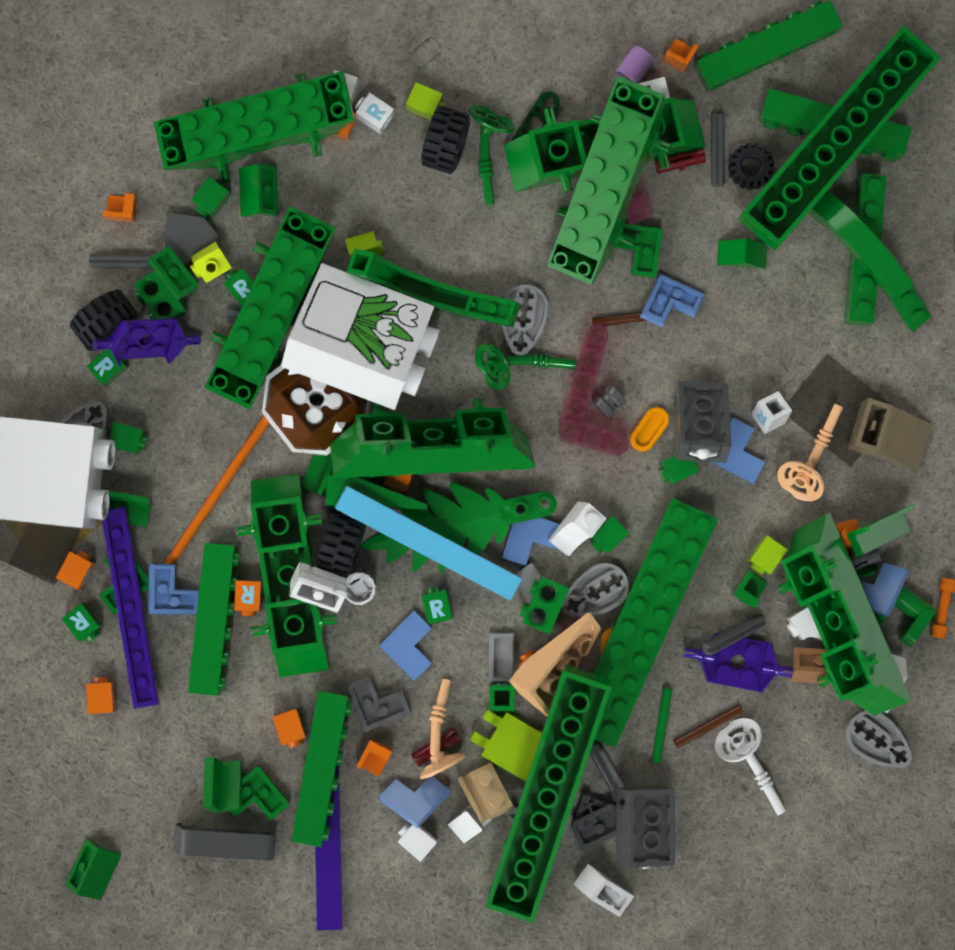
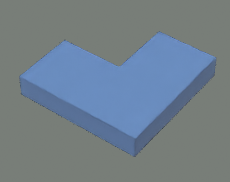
[640,274,705,327]
[711,417,765,484]
[502,511,560,565]
[860,563,909,617]
[148,564,199,615]
[379,611,432,681]
[379,776,450,828]

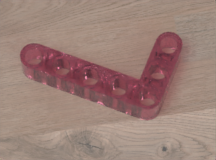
[558,324,629,457]

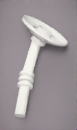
[715,718,786,816]

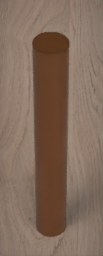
[592,312,647,328]
[673,704,743,749]

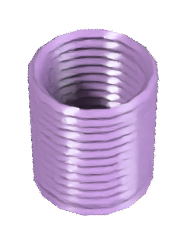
[616,46,655,83]

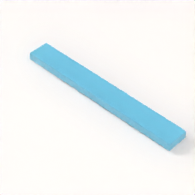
[334,485,522,601]

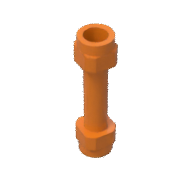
[930,578,955,639]

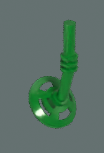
[469,105,515,206]
[475,343,577,390]

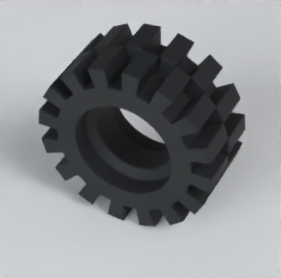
[728,143,775,190]

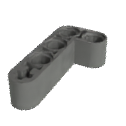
[173,823,276,860]

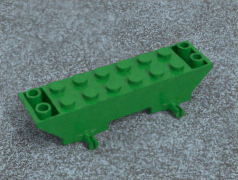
[154,71,355,182]
[547,76,673,285]
[503,85,706,193]
[204,206,336,410]
[330,397,535,479]
[236,473,338,678]
[778,513,912,716]

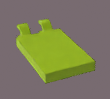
[470,709,542,782]

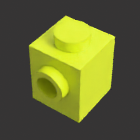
[190,242,232,283]

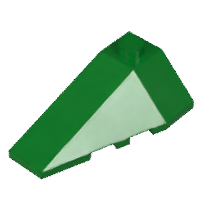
[322,470,427,510]

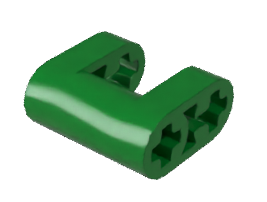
[873,586,937,647]

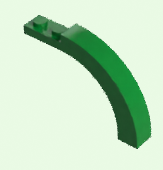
[809,191,932,332]
[346,248,521,328]

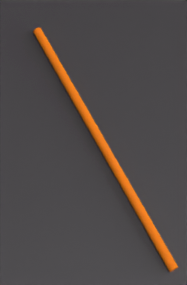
[163,415,270,564]

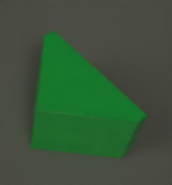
[717,238,767,269]

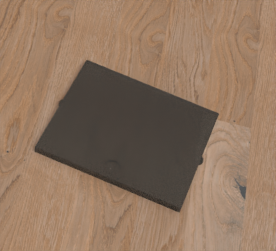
[788,354,889,467]
[0,519,81,585]

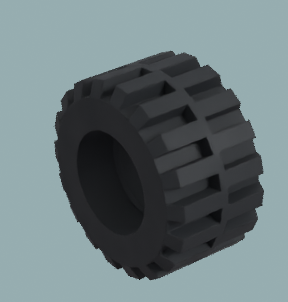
[421,106,470,174]
[69,290,139,351]
[316,510,366,578]

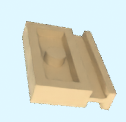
[458,763,513,824]

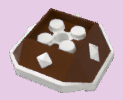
[262,365,370,456]

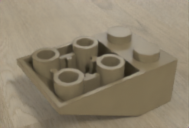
[848,398,932,471]

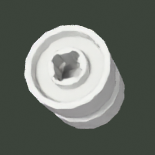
[345,573,376,605]

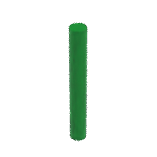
[651,688,673,764]

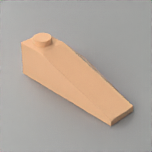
[509,613,601,717]

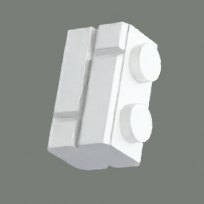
[290,562,347,612]

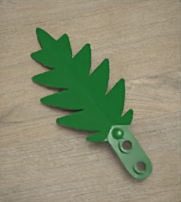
[361,482,557,572]

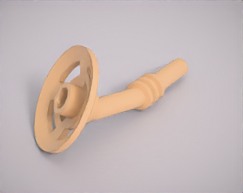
[777,403,844,501]
[419,679,466,779]

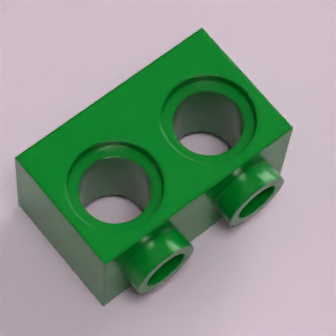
[134,271,188,320]
[519,576,570,635]

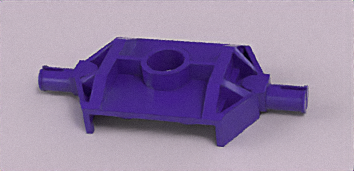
[93,318,201,366]
[683,632,793,693]

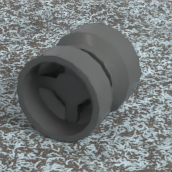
[592,384,626,419]

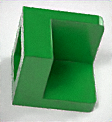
[731,570,767,608]

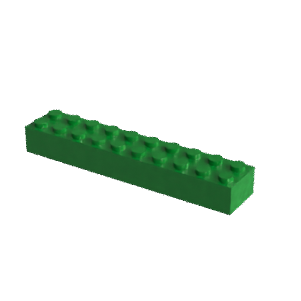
[737,25,942,251]
[592,498,718,748]
[485,664,613,923]

